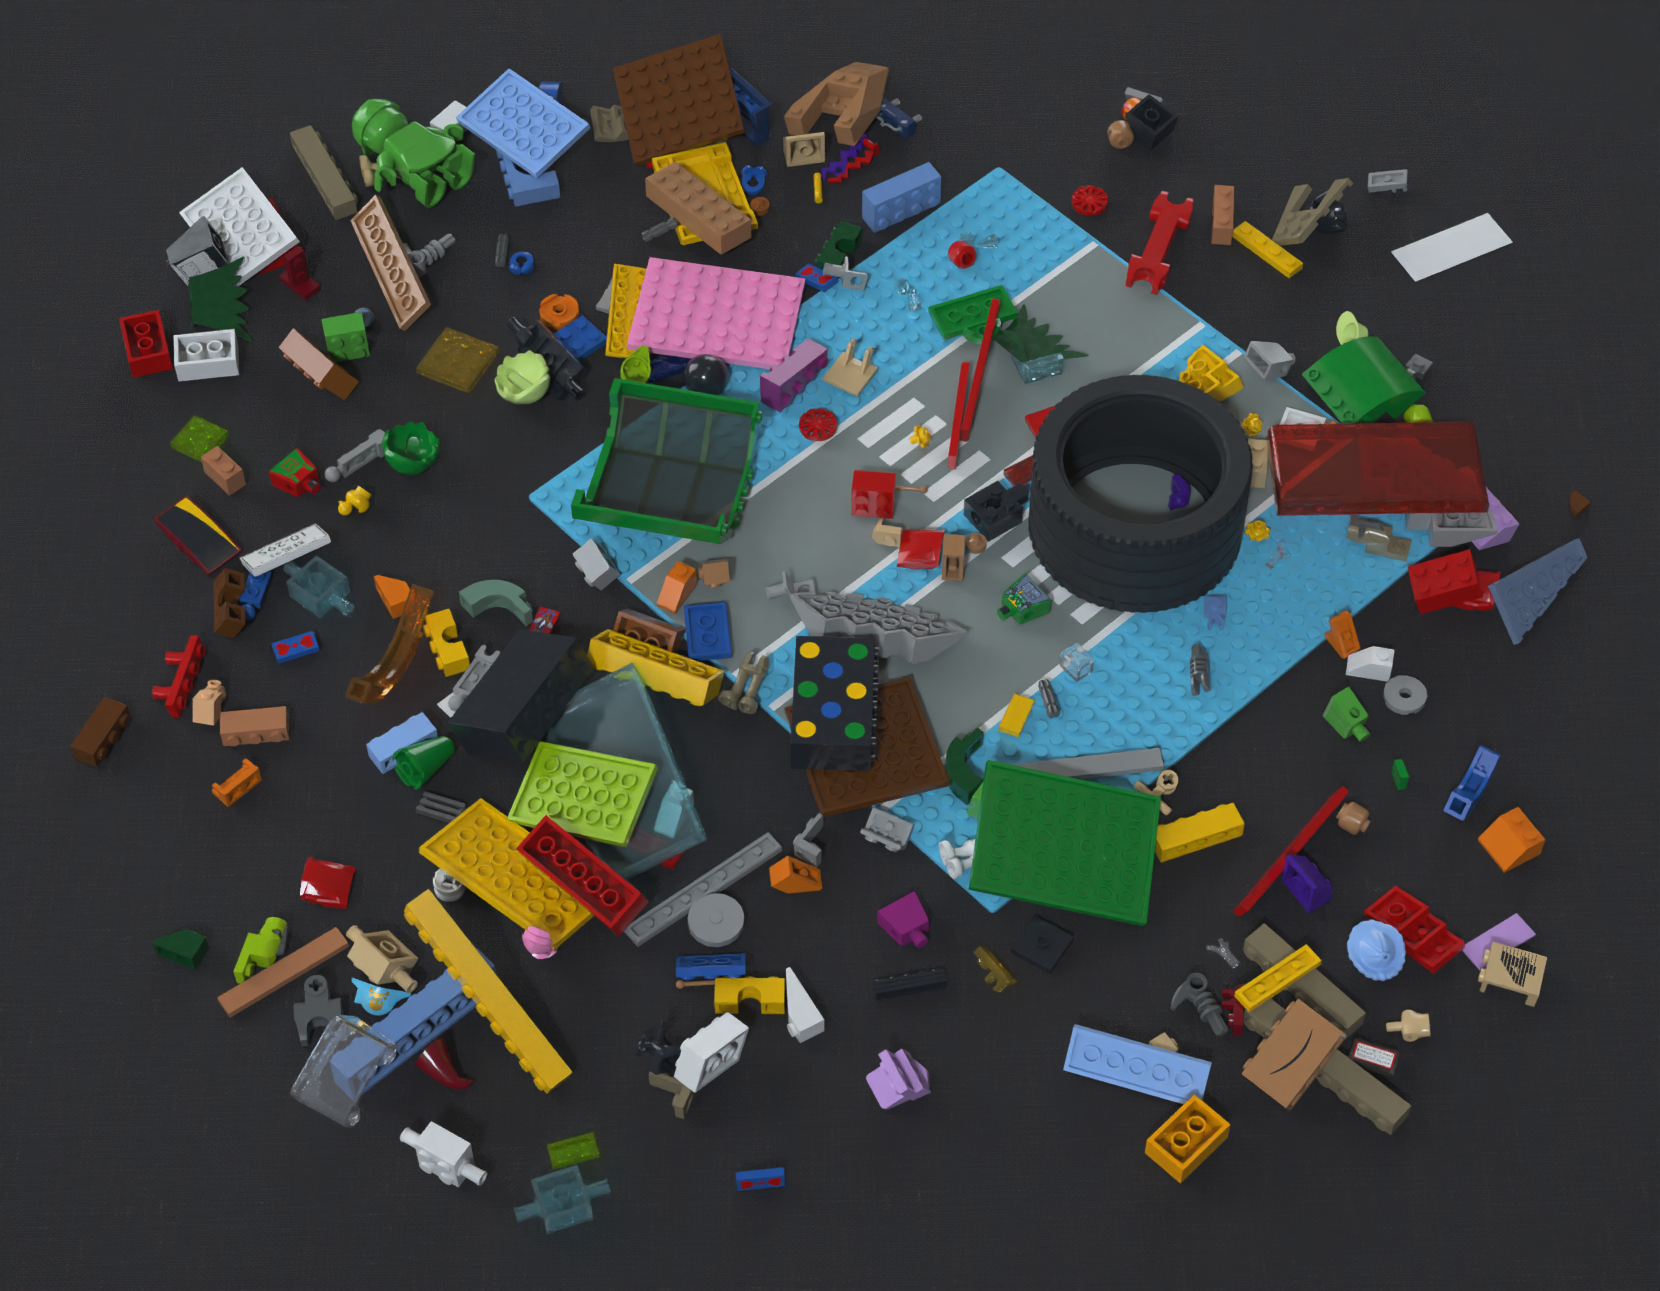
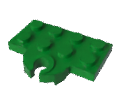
[928,285,1018,344]

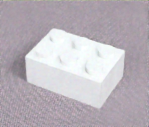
[174,329,239,381]
[674,1012,749,1093]

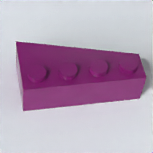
[760,339,829,413]

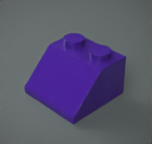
[1281,855,1333,913]

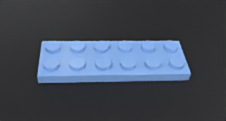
[1063,1024,1212,1104]

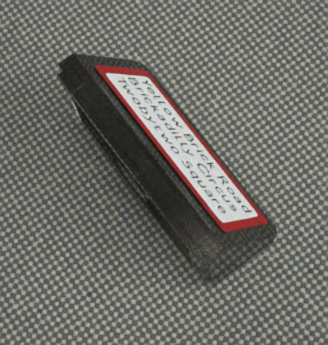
[1348,1038,1400,1077]

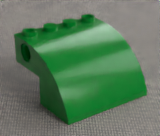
[1302,336,1426,436]

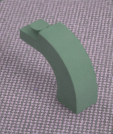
[459,580,533,626]

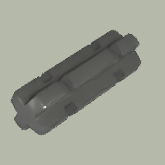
[641,217,679,242]
[495,234,509,268]
[1038,679,1060,719]

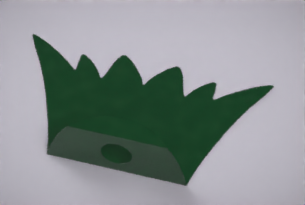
[188,256,253,343]
[995,304,1089,369]

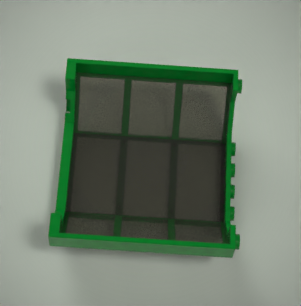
[571,378,763,544]

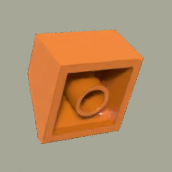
[1478,807,1545,873]

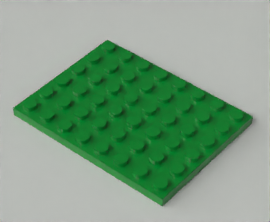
[968,760,1161,926]

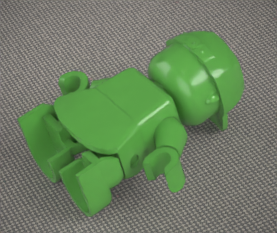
[352,98,475,208]

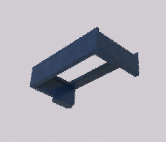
[729,66,772,146]

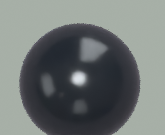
[683,354,729,396]

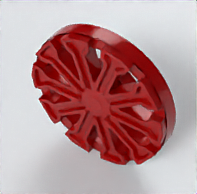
[1072,185,1108,216]
[799,408,837,441]

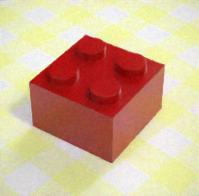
[851,470,896,519]

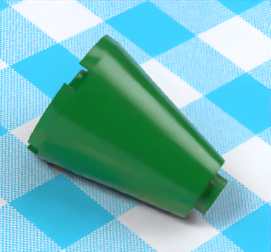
[392,736,455,790]

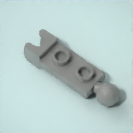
[325,429,385,482]
[448,645,500,712]

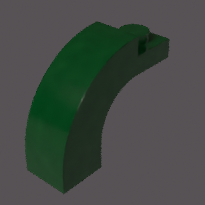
[945,728,984,806]

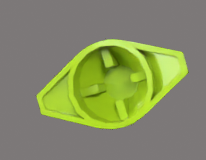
[620,345,651,383]

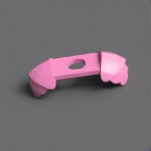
[522,926,558,959]

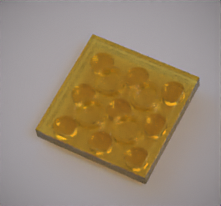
[416,327,499,393]

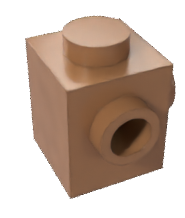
[698,559,730,588]

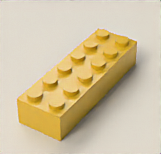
[587,629,725,706]

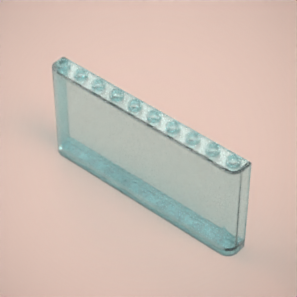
[546,663,707,880]

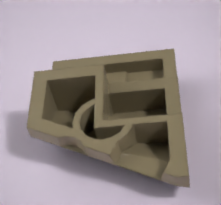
[590,105,629,142]

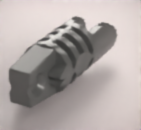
[1190,643,1211,696]

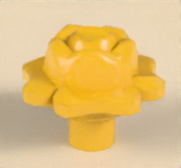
[1241,413,1262,438]
[909,425,931,448]
[1245,520,1271,542]

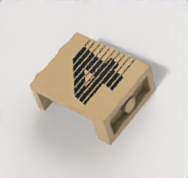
[1478,942,1547,1007]

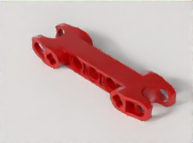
[1125,190,1194,295]

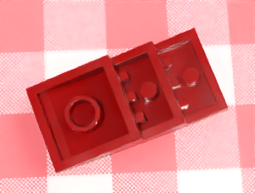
[1364,885,1465,974]

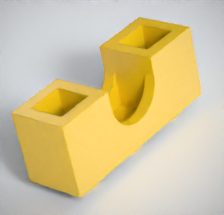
[423,609,470,677]
[714,976,785,1014]

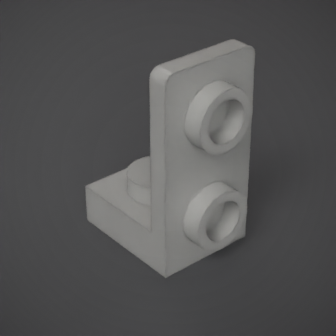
[793,813,824,868]

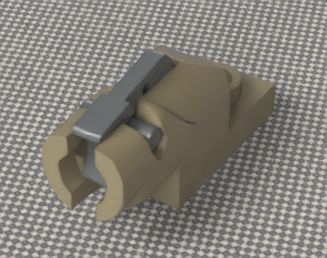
[1346,517,1412,562]

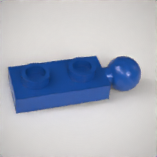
[239,571,272,621]

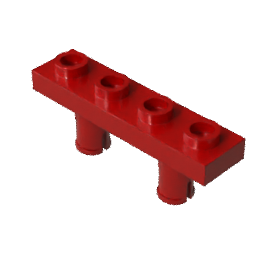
[152,635,206,718]

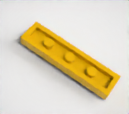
[1232,221,1303,278]
[1234,944,1322,1013]

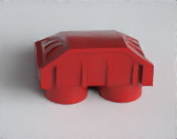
[897,529,945,570]
[1453,570,1501,611]
[300,857,356,909]

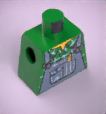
[997,574,1051,624]

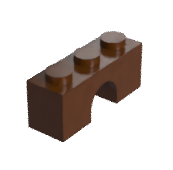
[214,568,245,638]

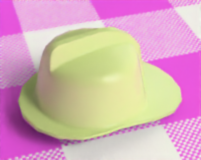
[1336,311,1368,345]

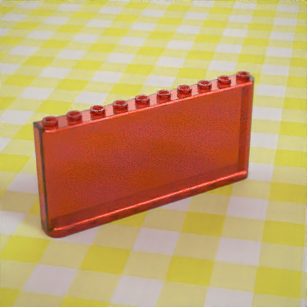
[1267,421,1489,516]

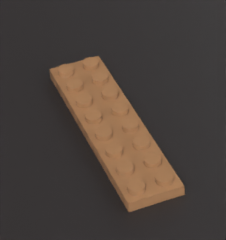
[350,195,431,331]

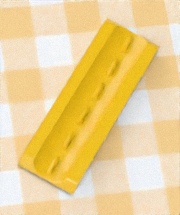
[605,264,647,358]

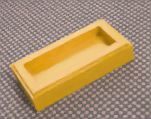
[998,693,1035,738]

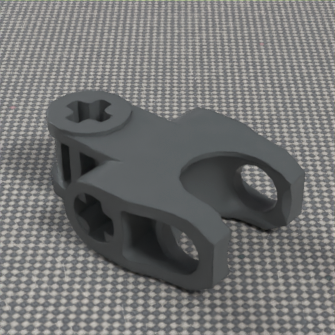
[294,975,344,1046]

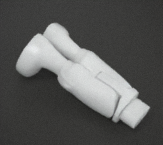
[939,839,975,879]

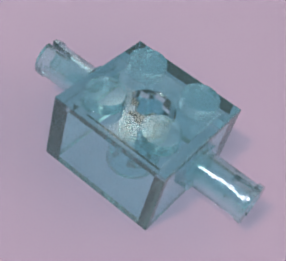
[284,555,354,618]
[514,1165,611,1234]

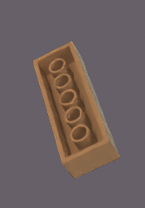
[645,162,751,255]

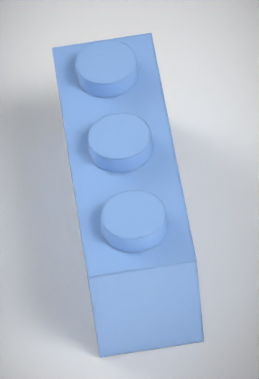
[366,712,438,774]

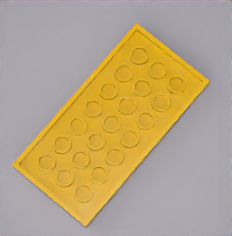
[419,798,593,950]

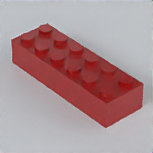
[516,815,649,936]

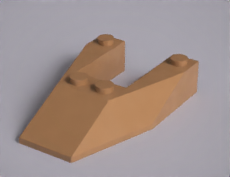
[784,62,890,146]

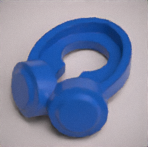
[741,165,767,195]
[508,252,535,275]

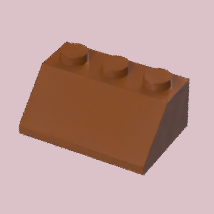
[613,609,685,654]

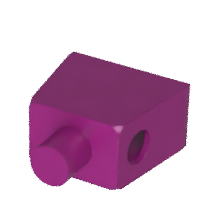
[877,892,929,948]

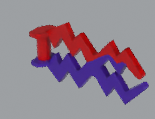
[821,134,880,183]

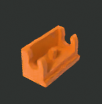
[211,759,262,807]

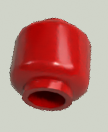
[948,240,977,269]

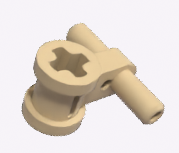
[1134,770,1178,815]

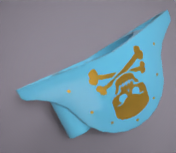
[352,978,411,1016]

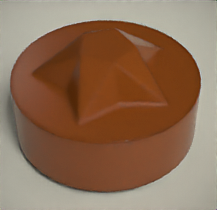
[750,197,770,216]

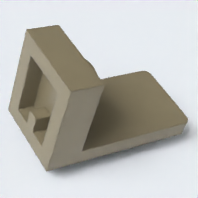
[649,1072,695,1119]

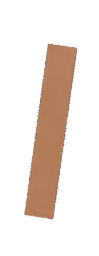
[217,927,349,1018]

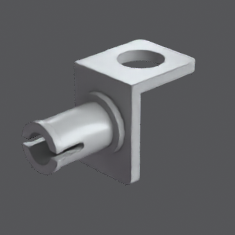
[823,257,868,291]
[765,571,816,600]

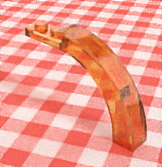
[345,584,434,705]

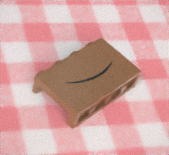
[1242,999,1347,1111]

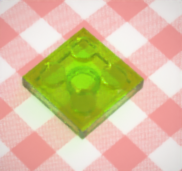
[170,415,229,462]

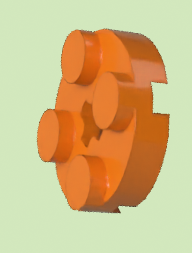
[539,294,579,331]

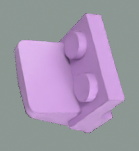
[866,1049,931,1109]

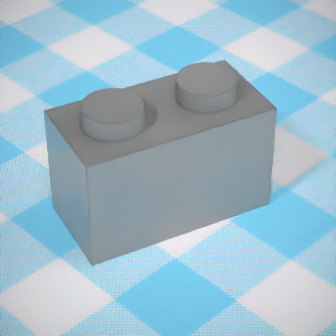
[573,538,620,590]

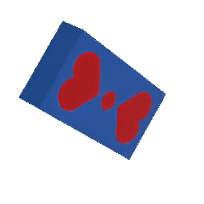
[795,263,838,292]
[271,631,319,664]
[736,1167,785,1191]

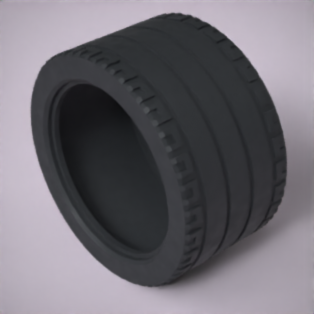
[1028,375,1253,613]

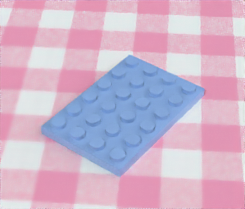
[456,69,590,178]

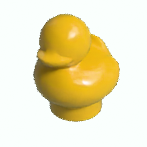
[338,486,372,516]

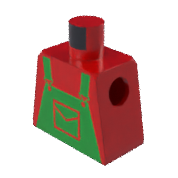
[269,448,321,497]

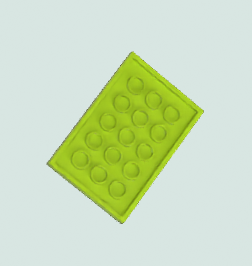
[507,741,658,847]

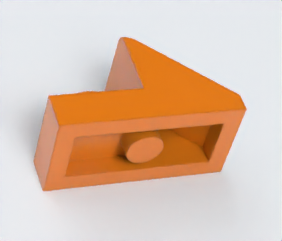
[1324,610,1360,659]

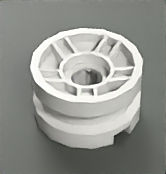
[433,868,466,902]

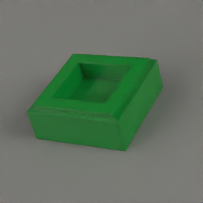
[1391,759,1409,790]

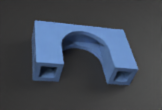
[496,150,560,206]

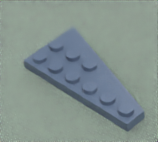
[1488,538,1587,644]

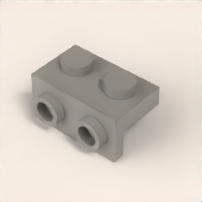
[860,807,915,852]

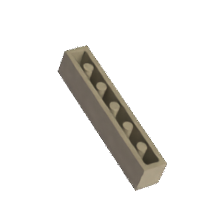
[290,125,358,220]
[1243,923,1366,1040]

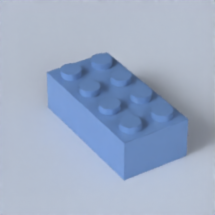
[862,162,941,233]

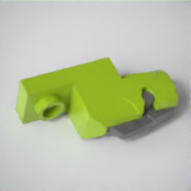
[233,917,289,984]

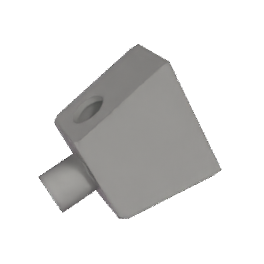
[1243,341,1295,380]

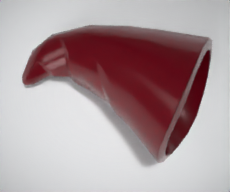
[415,1038,474,1090]

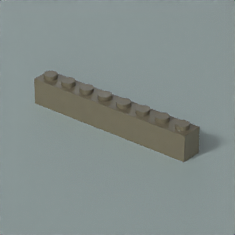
[1243,999,1411,1135]

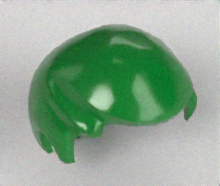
[382,422,440,475]

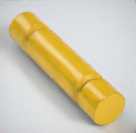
[813,173,823,203]

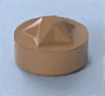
[965,533,987,554]

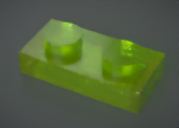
[547,1132,599,1170]

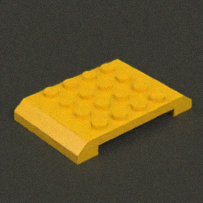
[652,142,758,245]

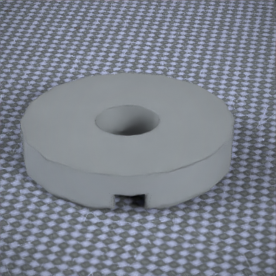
[1383,675,1427,715]

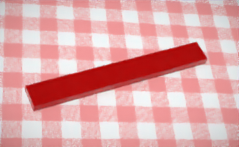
[960,298,1000,442]
[1233,786,1349,917]

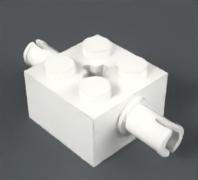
[400,1121,487,1188]

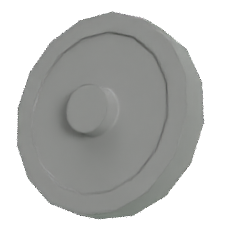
[688,893,745,947]

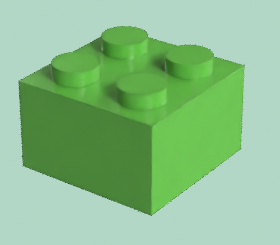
[322,312,370,362]

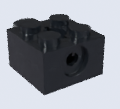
[964,481,1029,542]

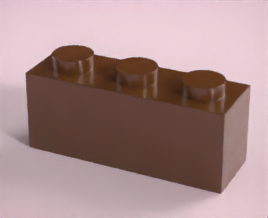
[70,697,131,767]

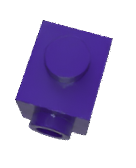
[1168,474,1190,511]

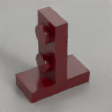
[279,246,321,301]

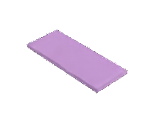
[1462,913,1536,970]

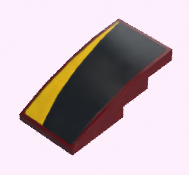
[153,495,242,577]

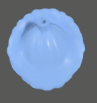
[1347,920,1406,981]

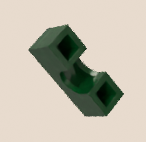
[815,221,862,279]

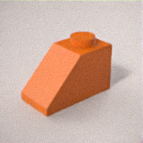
[657,561,697,614]
[374,575,418,619]
[769,856,822,894]

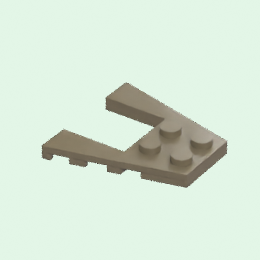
[1272,178,1353,246]

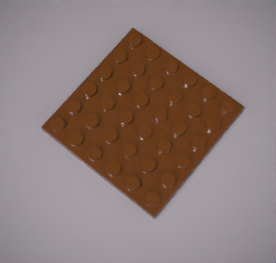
[613,34,745,167]
[784,677,949,818]

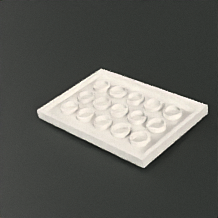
[179,167,300,286]

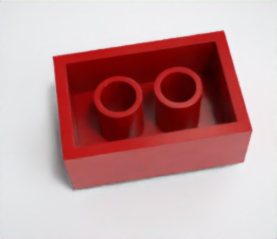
[119,310,173,378]
[1408,549,1483,614]

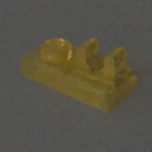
[974,946,1017,992]

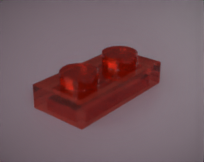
[1003,455,1033,486]

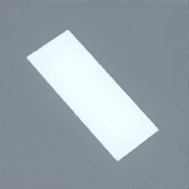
[1391,213,1513,282]

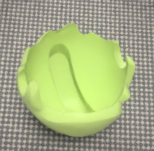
[495,350,550,404]

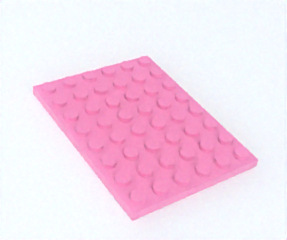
[627,257,805,369]

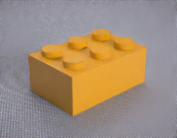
[1145,1094,1230,1184]

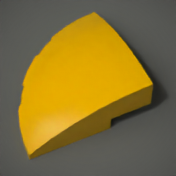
[1179,345,1244,402]

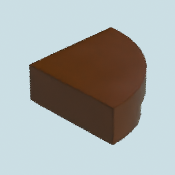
[1569,490,1591,517]

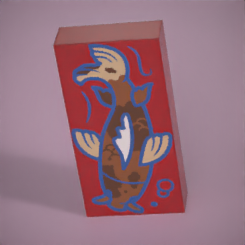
[529,606,561,634]

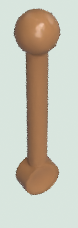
[896,486,928,494]
[676,977,722,989]

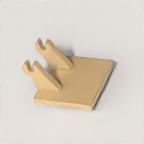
[822,338,878,396]

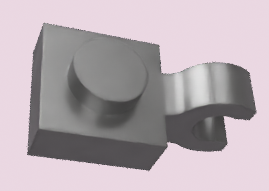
[1405,354,1433,380]

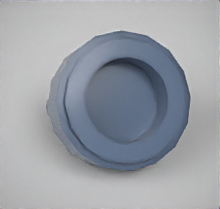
[354,307,375,327]

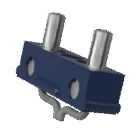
[876,97,922,138]

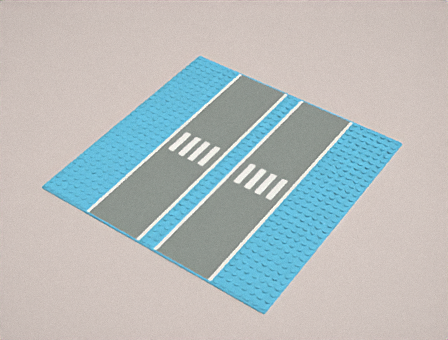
[529,167,1437,913]

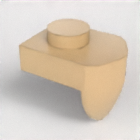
[871,517,902,547]

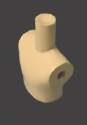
[1386,1010,1431,1042]

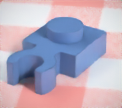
[1204,596,1227,630]

